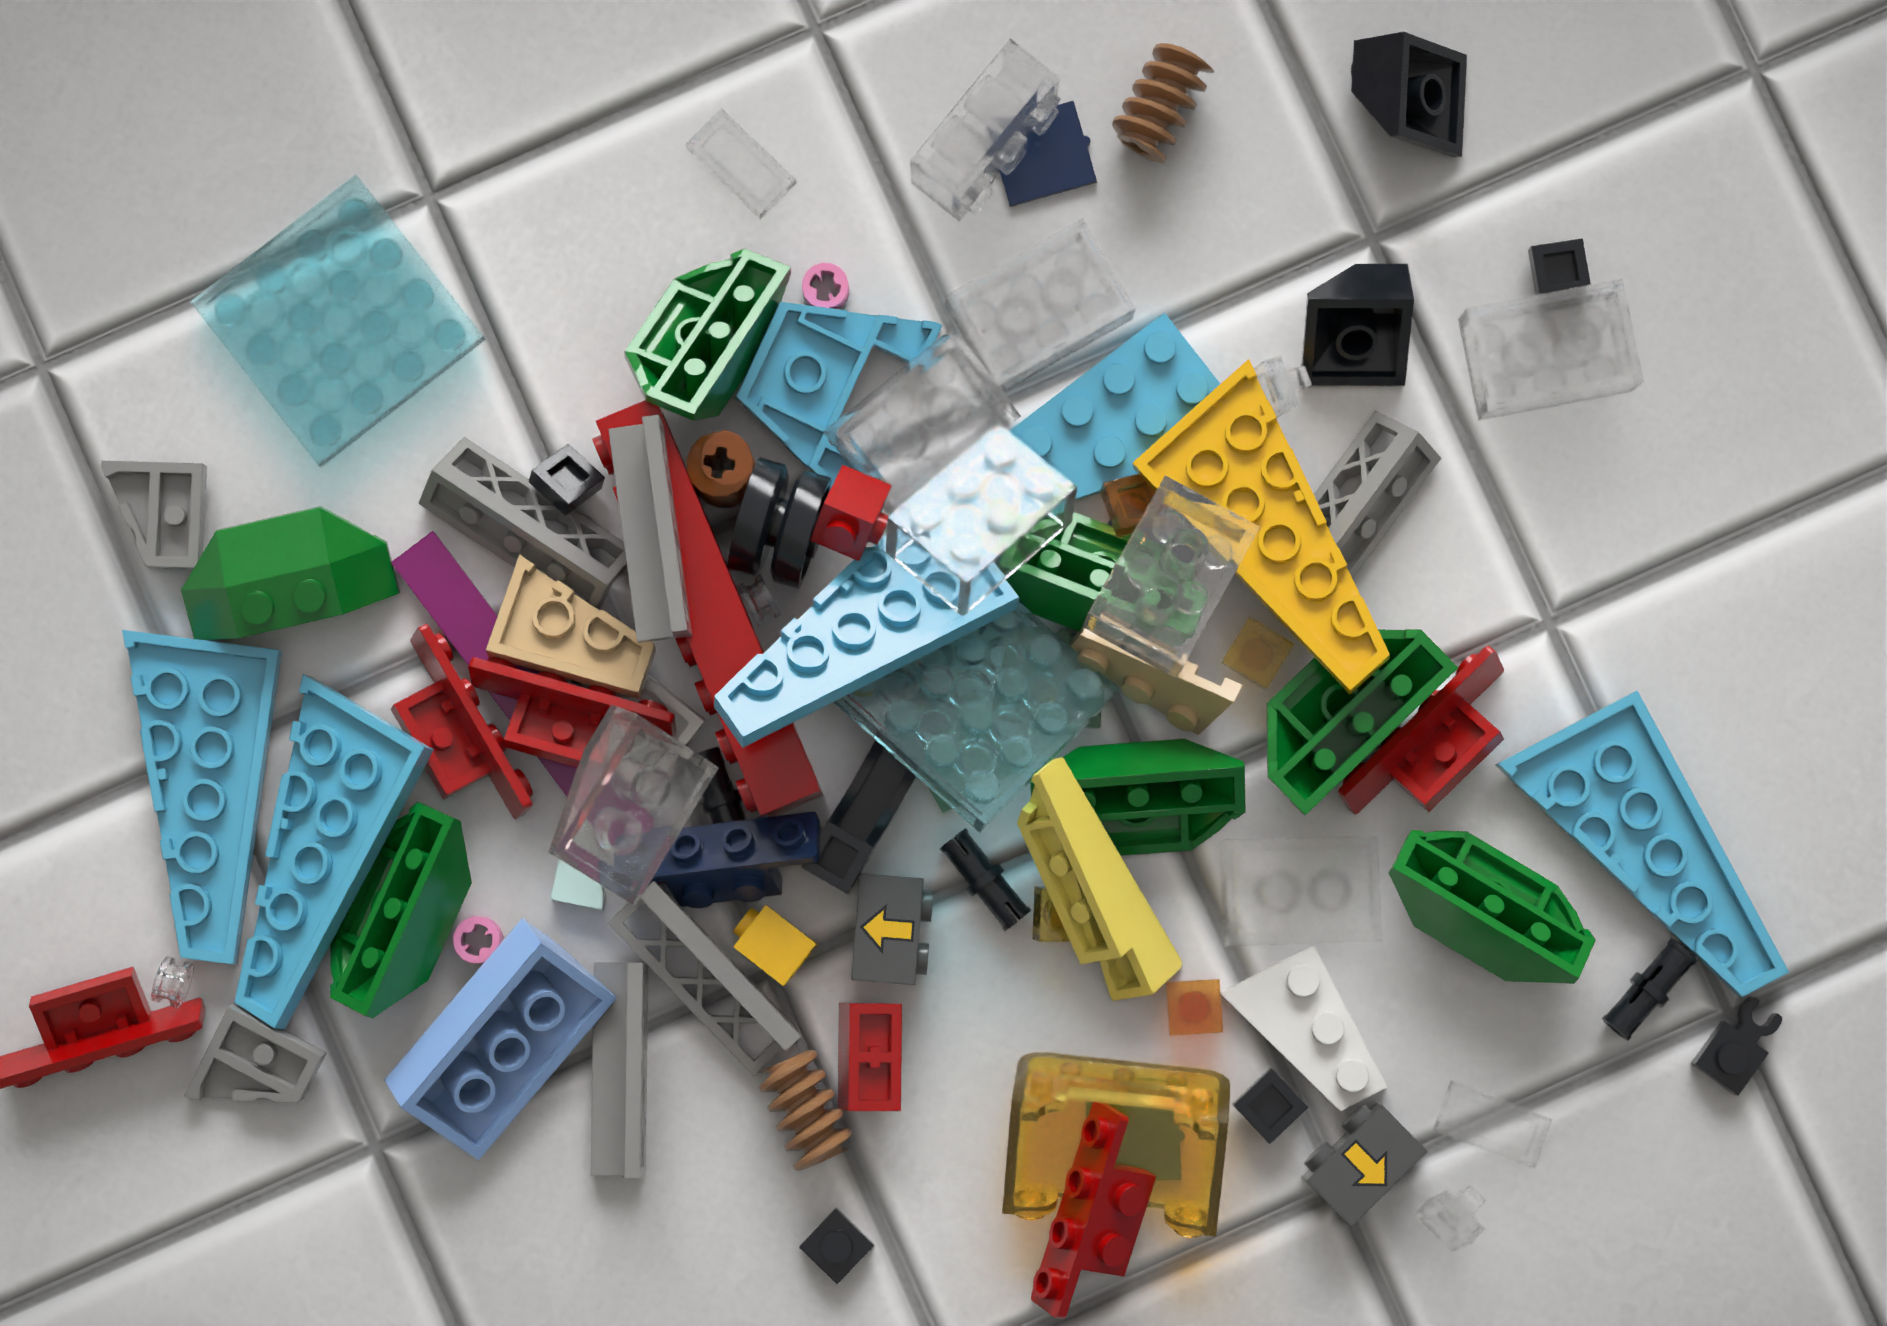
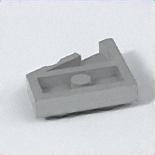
[101,460,207,570]
[184,1003,327,1103]

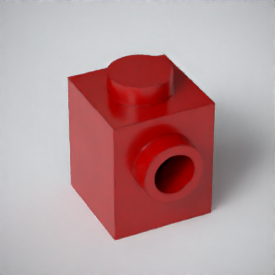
[810,464,892,561]

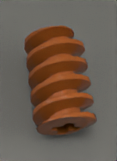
[687,430,756,508]

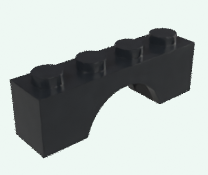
[801,682,954,895]

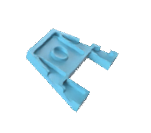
[735,302,942,487]

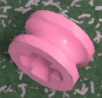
[802,263,849,309]
[453,916,503,963]

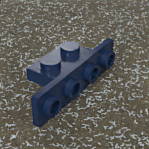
[611,811,820,908]

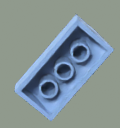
[384,918,617,1160]

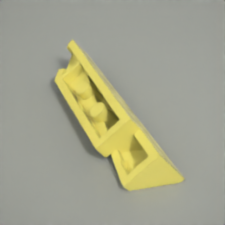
[1017,757,1182,1001]

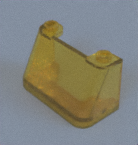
[1002,1052,1230,1238]

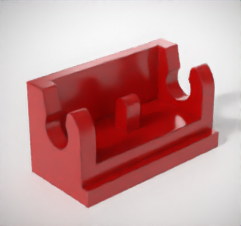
[838,1003,902,1111]

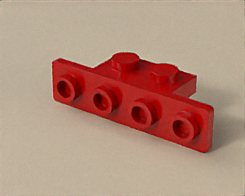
[390,623,533,820]
[1338,645,1504,815]
[468,657,676,776]
[0,966,205,1089]
[1031,1100,1157,1319]

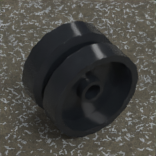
[727,457,832,589]

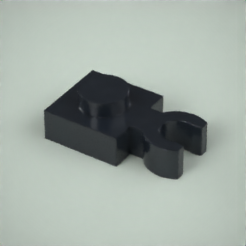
[1690,997,1782,1096]

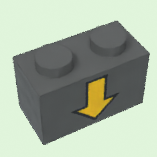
[851,873,934,985]
[1301,1103,1428,1227]

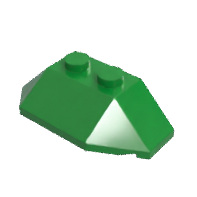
[624,248,791,421]
[181,506,400,640]
[992,510,1207,648]
[1266,629,1458,816]
[1030,738,1246,856]
[330,802,472,1019]
[1389,830,1596,984]

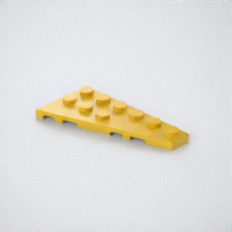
[1132,359,1390,694]

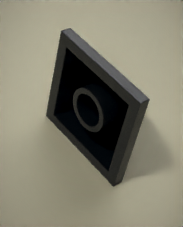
[1351,32,1467,158]
[1300,264,1414,386]

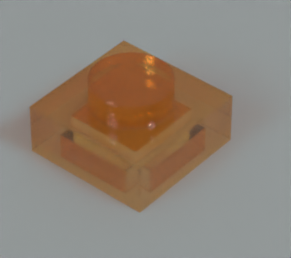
[1100,474,1170,538]
[1165,979,1223,1036]

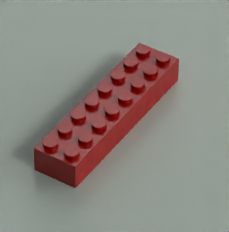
[592,400,824,818]

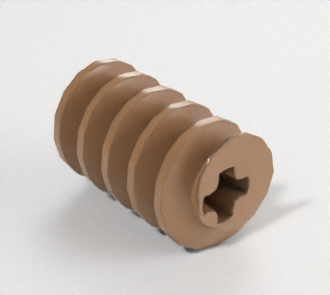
[1112,43,1214,164]
[758,1050,852,1171]

